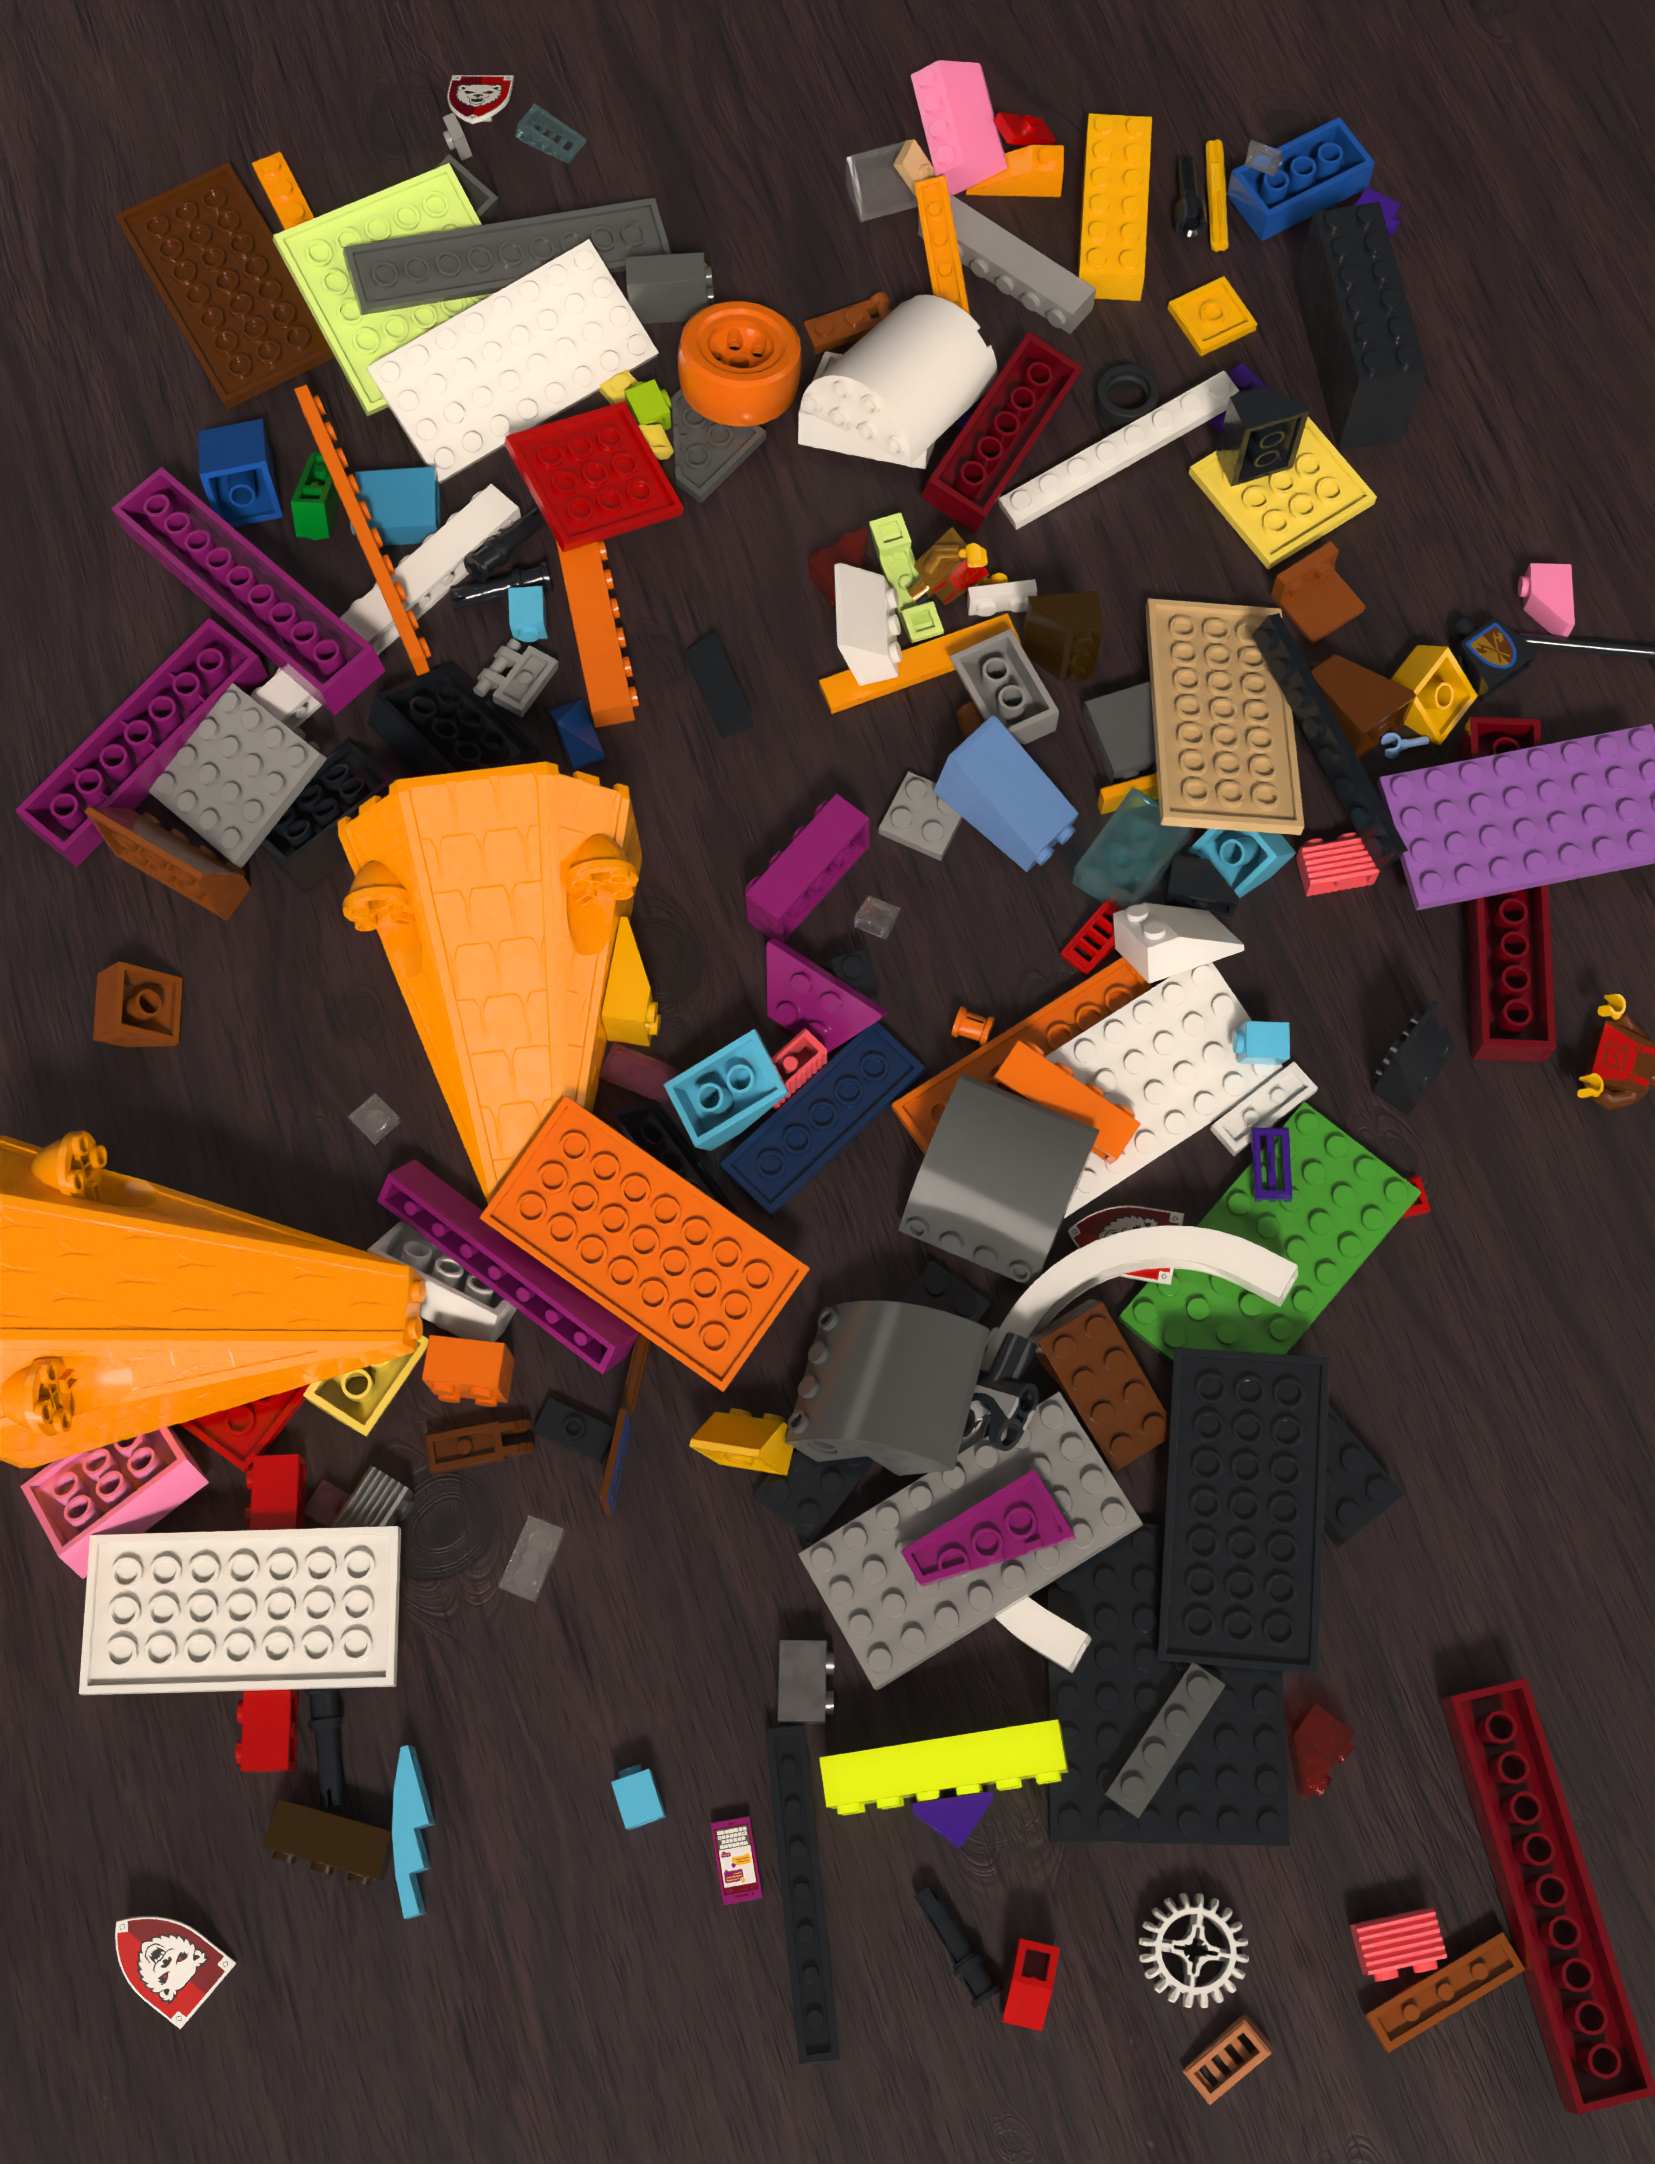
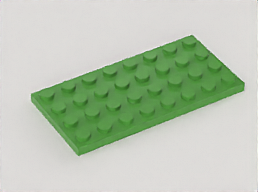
[1118,1102,1422,1364]

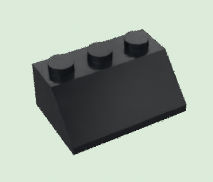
[1216,387,1310,487]

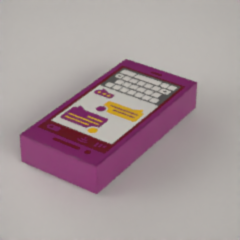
[710,1816,763,1905]

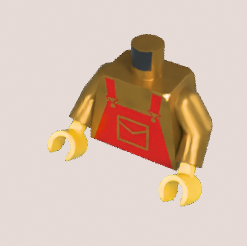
[907,527,1008,605]

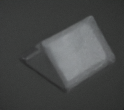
[846,140,918,222]

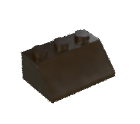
[1022,591,1102,682]

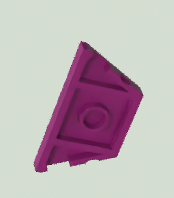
[766,938,888,1053]

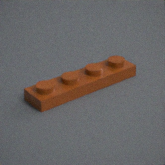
[1363,1932,1526,2053]

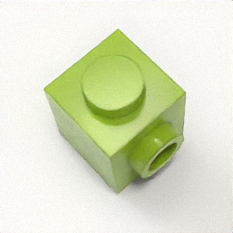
[624,379,672,431]

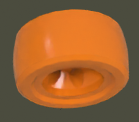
[677,301,802,427]

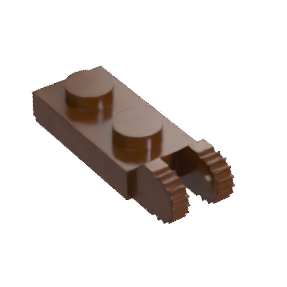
[424,1419,535,1475]

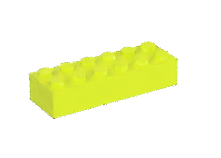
[819,1719,1069,1816]

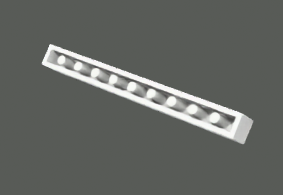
[250,484,521,730]

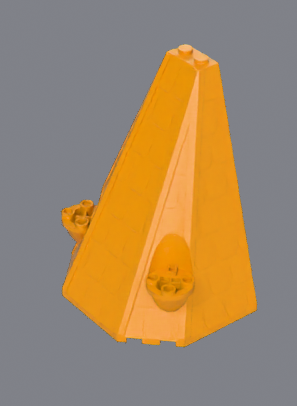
[337,761,642,1205]
[0,1130,426,1468]

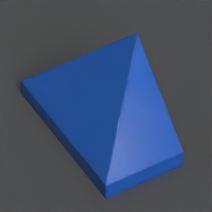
[549,699,606,770]

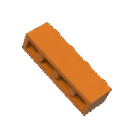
[989,1040,1141,1164]

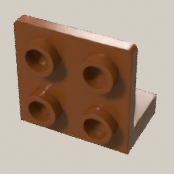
[1271,541,1365,644]

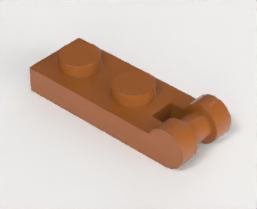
[803,292,893,355]

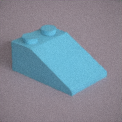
[663,1029,789,1151]

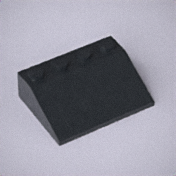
[367,662,541,777]
[259,740,396,893]

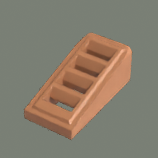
[1182,2013,1272,2105]

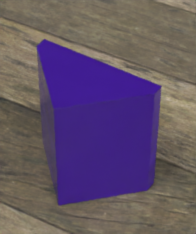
[911,1791,994,1850]

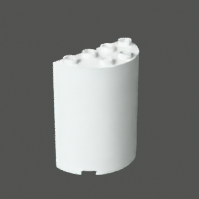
[800,295,998,464]

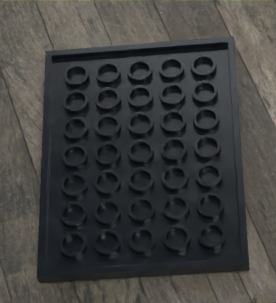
[1046,1524,1290,1846]

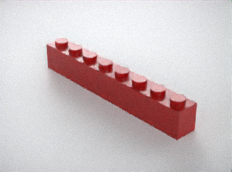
[235,1454,307,1773]

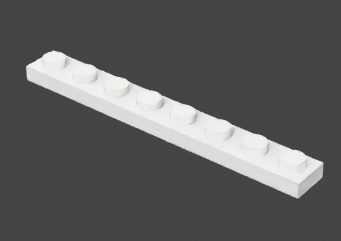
[999,371,1239,530]

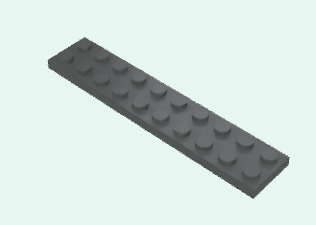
[343,198,671,315]

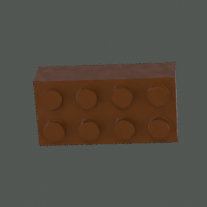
[1027,1299,1171,1473]

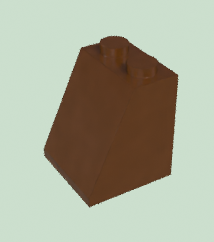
[1309,654,1417,758]

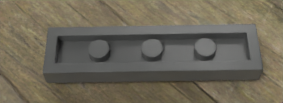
[1104,1663,1226,1819]

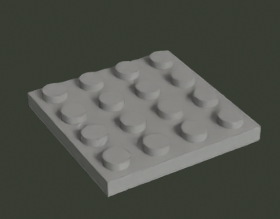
[148,683,327,868]

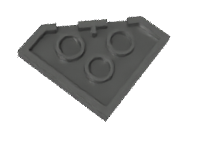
[671,389,767,503]

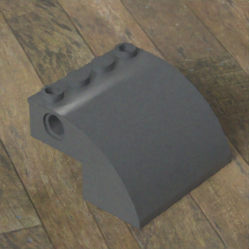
[898,1073,1100,1286]
[785,1300,990,1476]

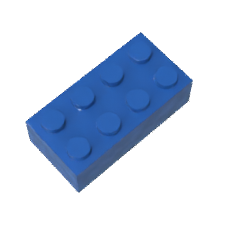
[1227,117,1375,242]

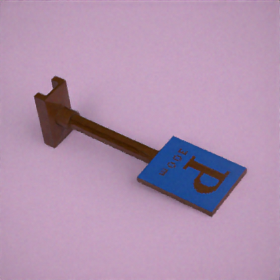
[600,1332,651,1516]

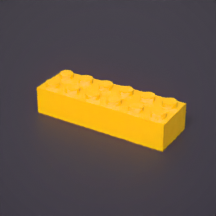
[1078,114,1152,301]

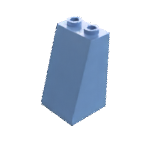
[933,715,1079,872]

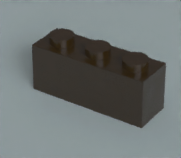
[263,1799,393,1886]

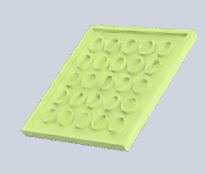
[273,163,494,416]

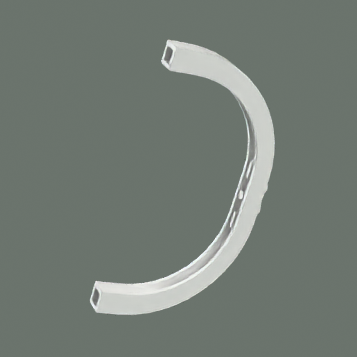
[958,1225,1299,1673]

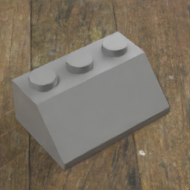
[950,629,1059,744]

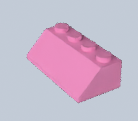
[911,60,1008,196]

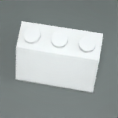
[834,563,902,686]

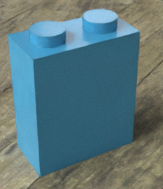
[350,467,441,546]

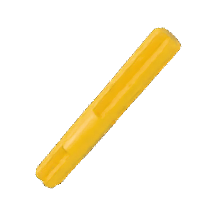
[1205,139,1229,252]

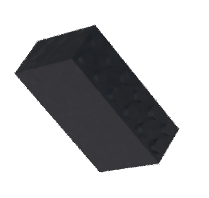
[1294,202,1427,450]

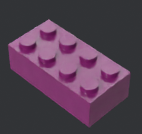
[745,793,869,943]

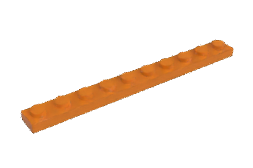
[294,384,431,676]

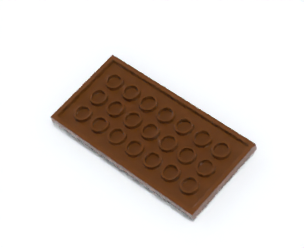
[114,162,335,410]

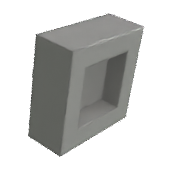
[442,112,473,161]

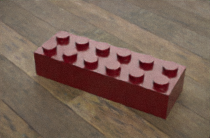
[920,331,1083,534]

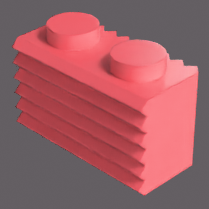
[1296,832,1379,897]
[772,1028,828,1111]
[1349,1907,1447,1982]

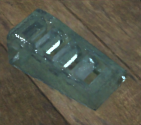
[515,103,587,164]

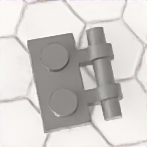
[473,638,559,717]

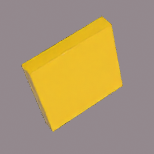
[1168,276,1257,357]

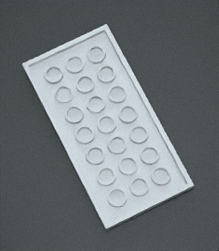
[366,239,659,484]
[1044,962,1284,1218]
[79,1526,401,1695]

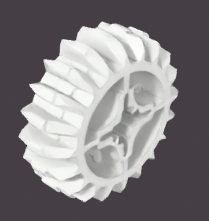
[1138,1893,1249,2008]

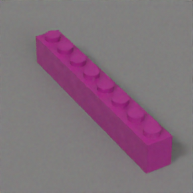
[377,1160,639,1375]

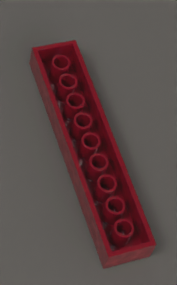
[1461,717,1556,1062]
[1440,1678,1655,2115]

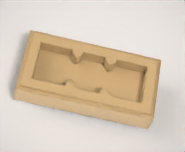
[893,139,936,199]

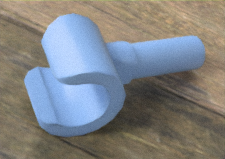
[1381,733,1429,759]

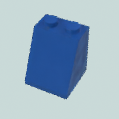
[198,419,283,527]

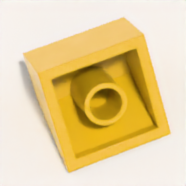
[1390,645,1478,745]
[689,1408,794,1476]

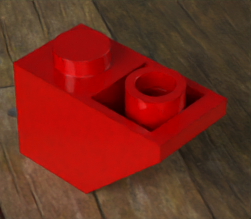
[1002,1938,1060,2031]

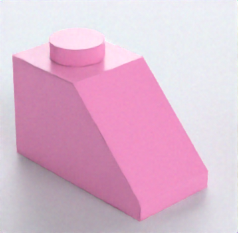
[1518,563,1575,637]

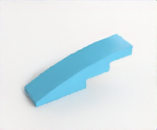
[392,1745,435,1919]

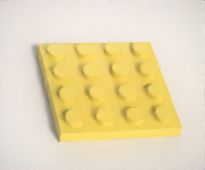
[1189,417,1377,570]

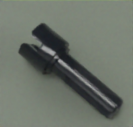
[1174,155,1208,239]

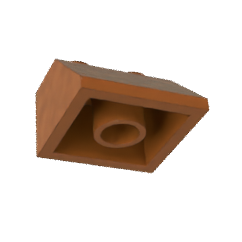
[93,961,183,1048]

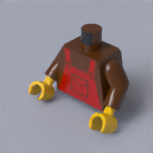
[1577,994,1655,1110]

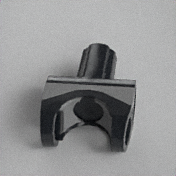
[962,1332,1039,1451]

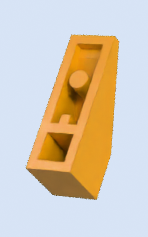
[966,145,1064,197]

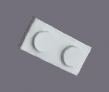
[967,579,1037,617]

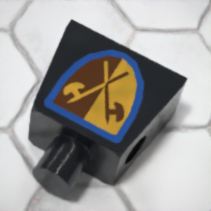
[1452,616,1539,702]

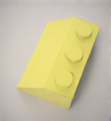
[303,1335,429,1437]

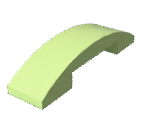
[869,512,944,643]

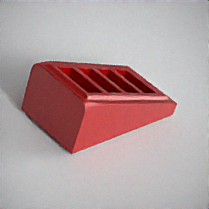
[1060,898,1123,978]

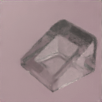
[1245,140,1283,176]
[854,895,901,940]

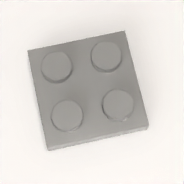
[878,771,963,861]

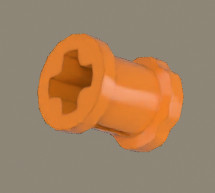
[951,1006,995,1046]

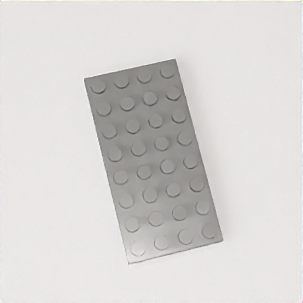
[798,1392,1143,1690]

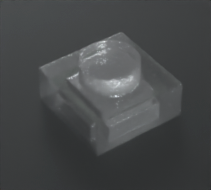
[348,1093,401,1146]

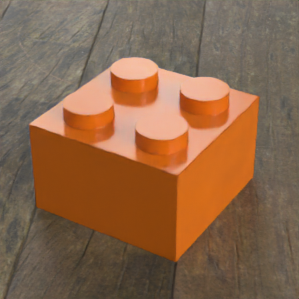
[422,1335,515,1407]

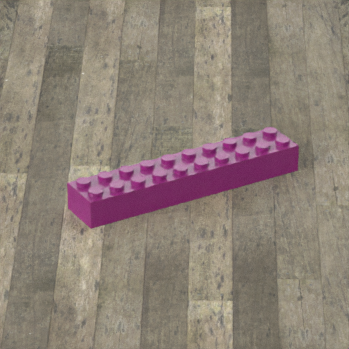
[111,467,385,716]

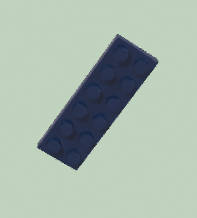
[720,1022,925,1218]

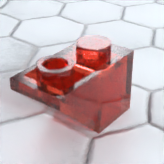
[808,527,868,606]
[1287,1703,1355,1800]

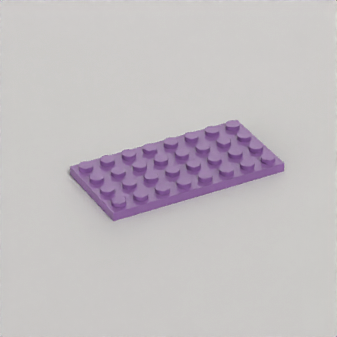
[1377,724,1655,911]

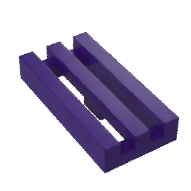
[1251,1128,1292,1202]

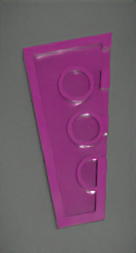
[901,1469,1077,1587]

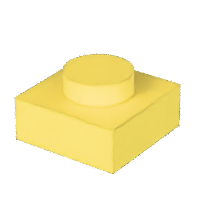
[599,369,638,405]
[638,424,674,460]

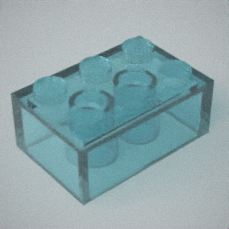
[1072,787,1191,910]

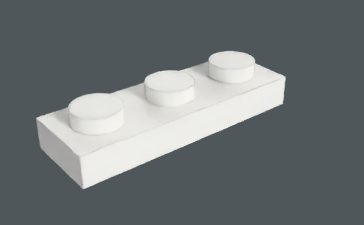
[1210,1062,1318,1156]

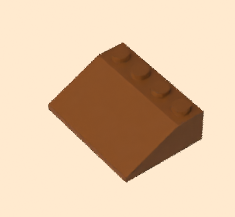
[84,806,251,921]

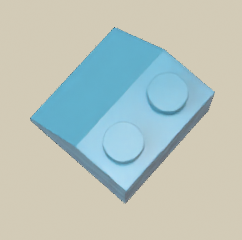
[1188,829,1296,898]

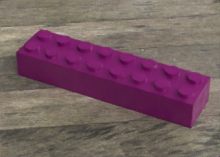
[15,618,268,868]

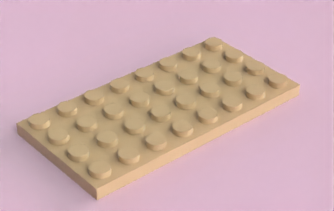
[1145,598,1305,835]

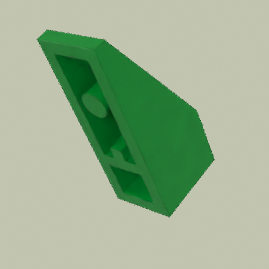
[291,452,339,540]

